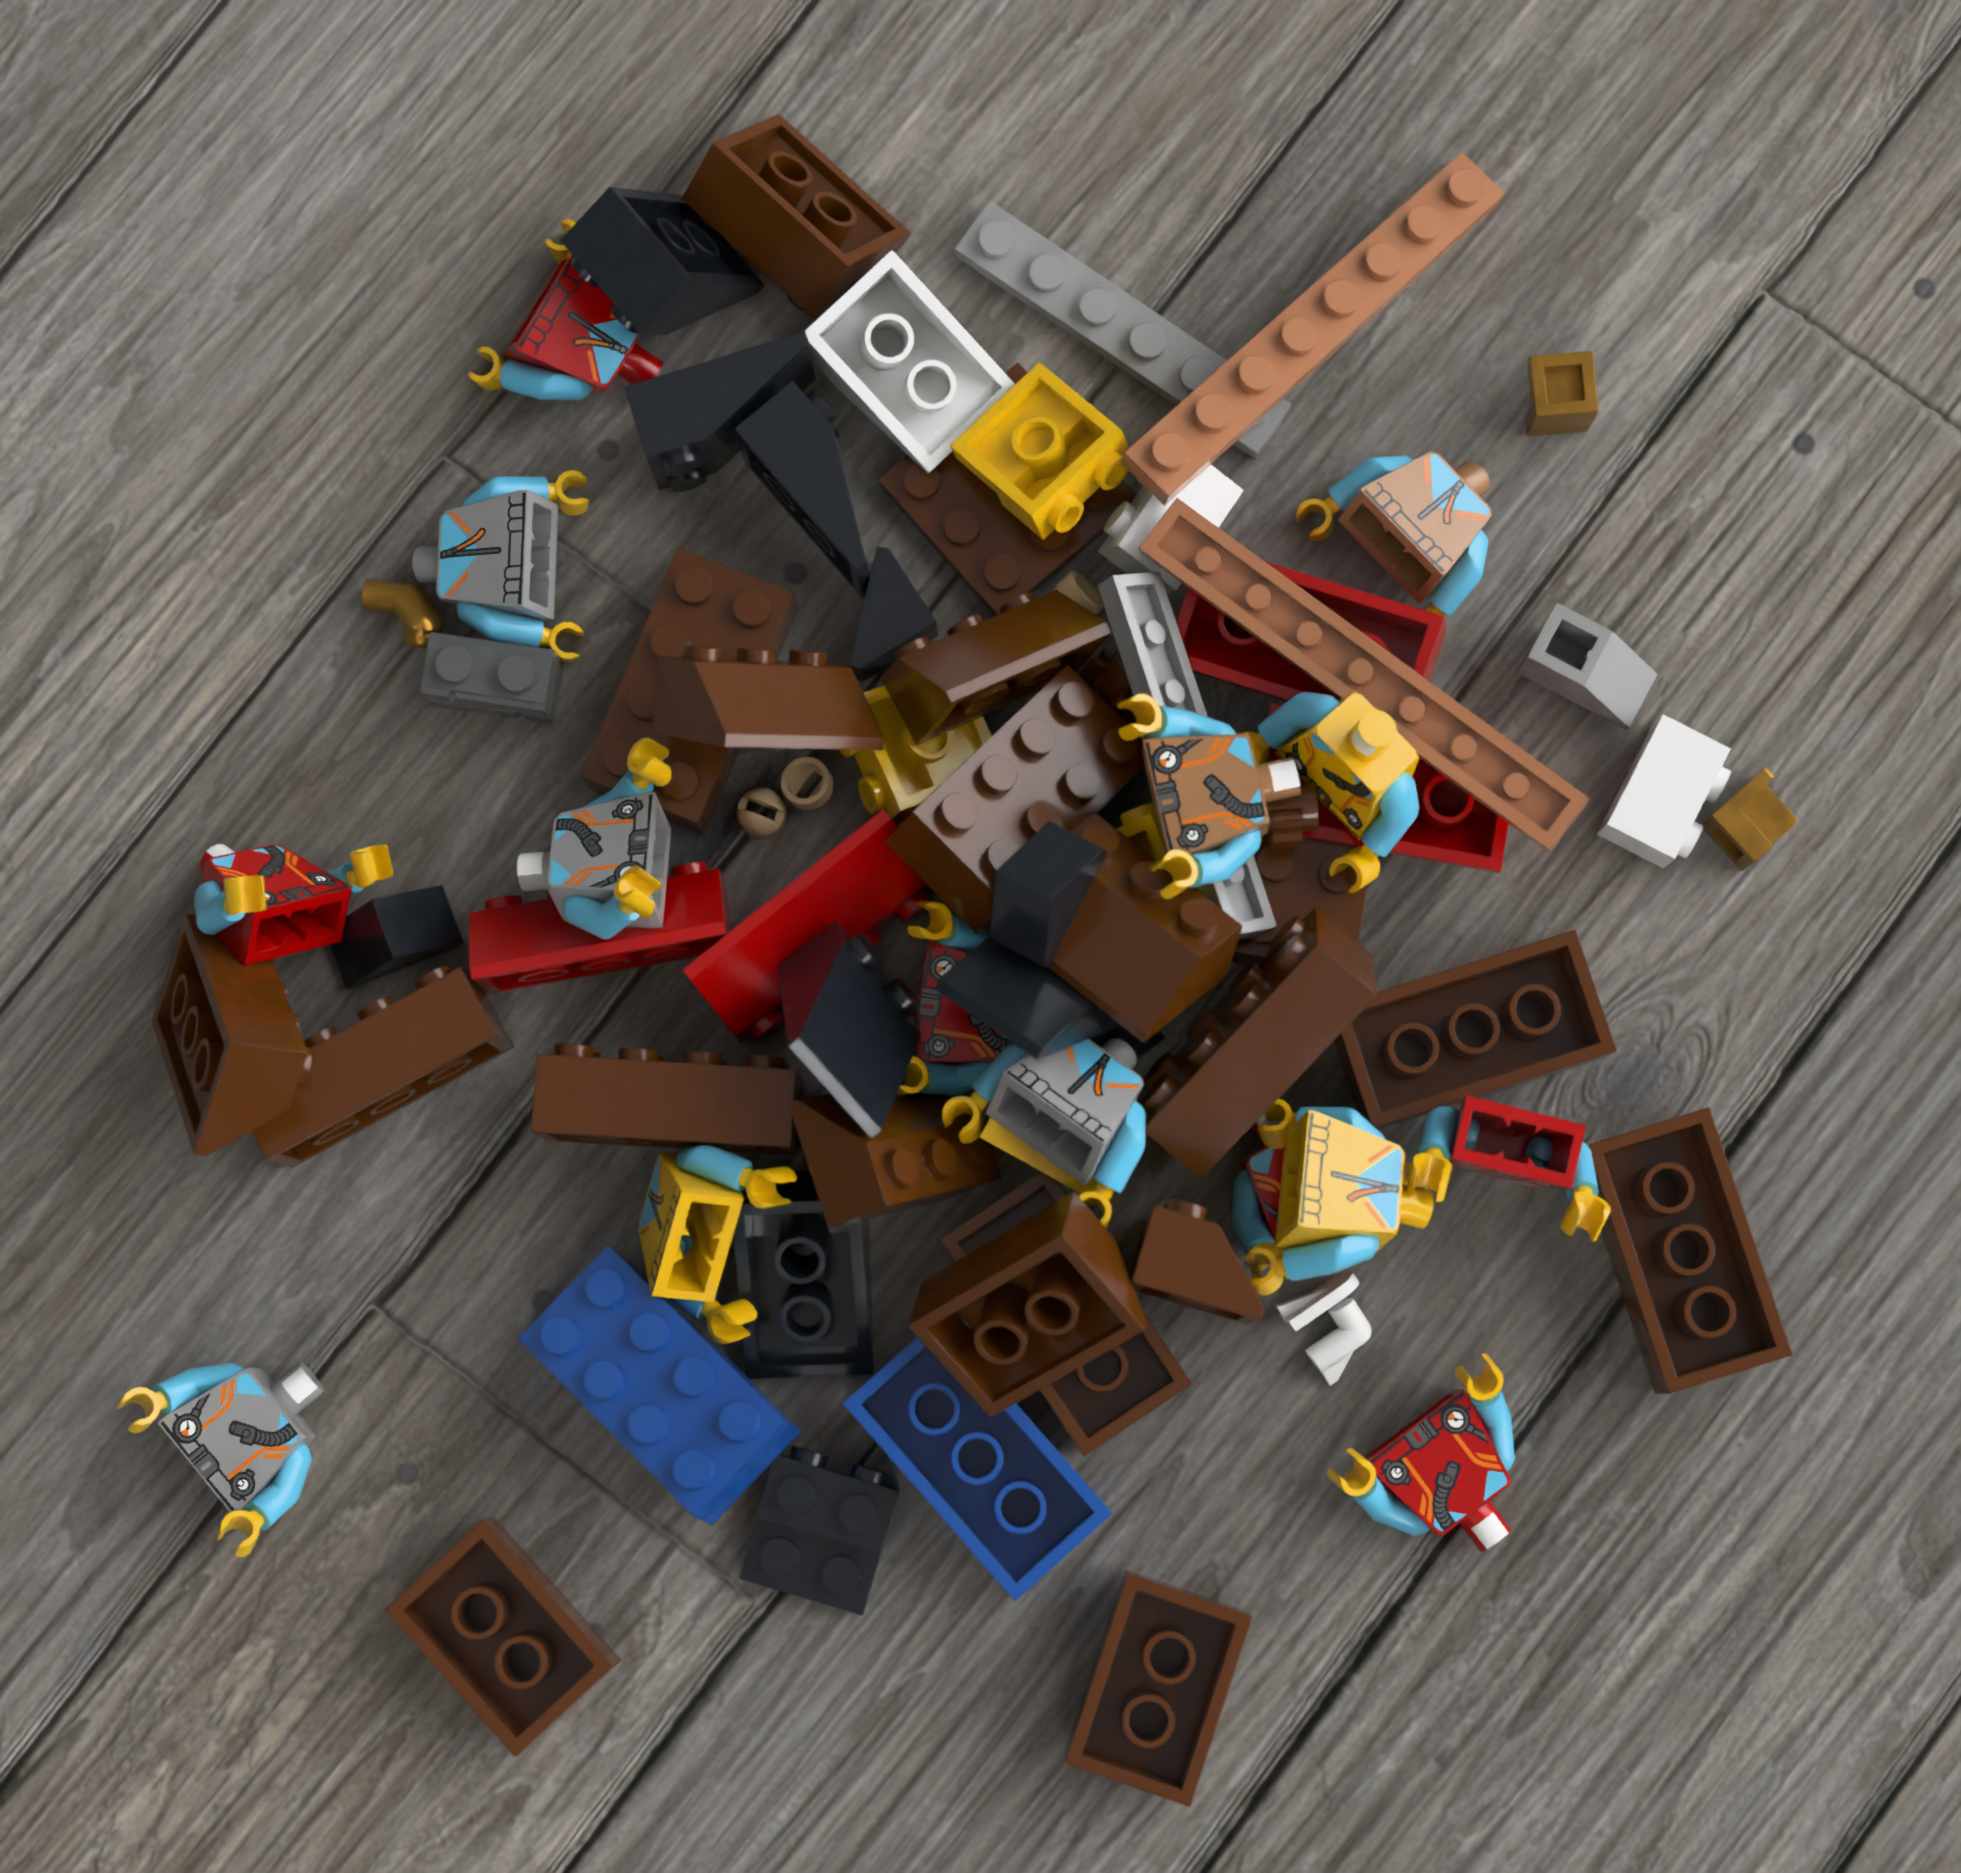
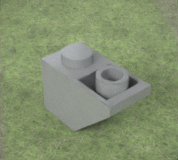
[1517,603,1658,730]

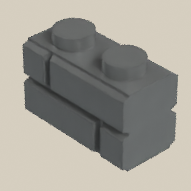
[420,632,563,724]

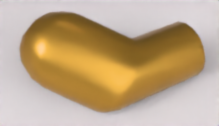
[362,578,442,649]

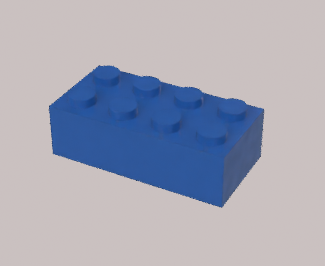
[518,1245,801,1525]
[843,1337,1113,1601]

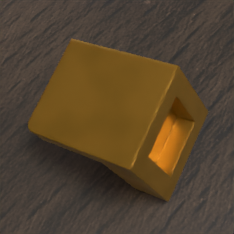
[1526,351,1599,436]
[1701,767,1797,871]

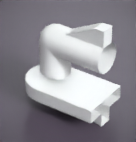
[1276,1270,1372,1386]

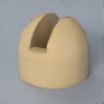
[1052,570,1104,615]
[781,757,834,811]
[736,787,787,839]

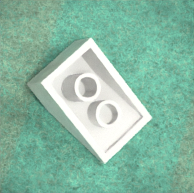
[805,250,1015,474]

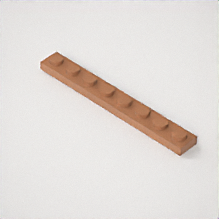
[1121,152,1505,506]
[1138,498,1589,853]

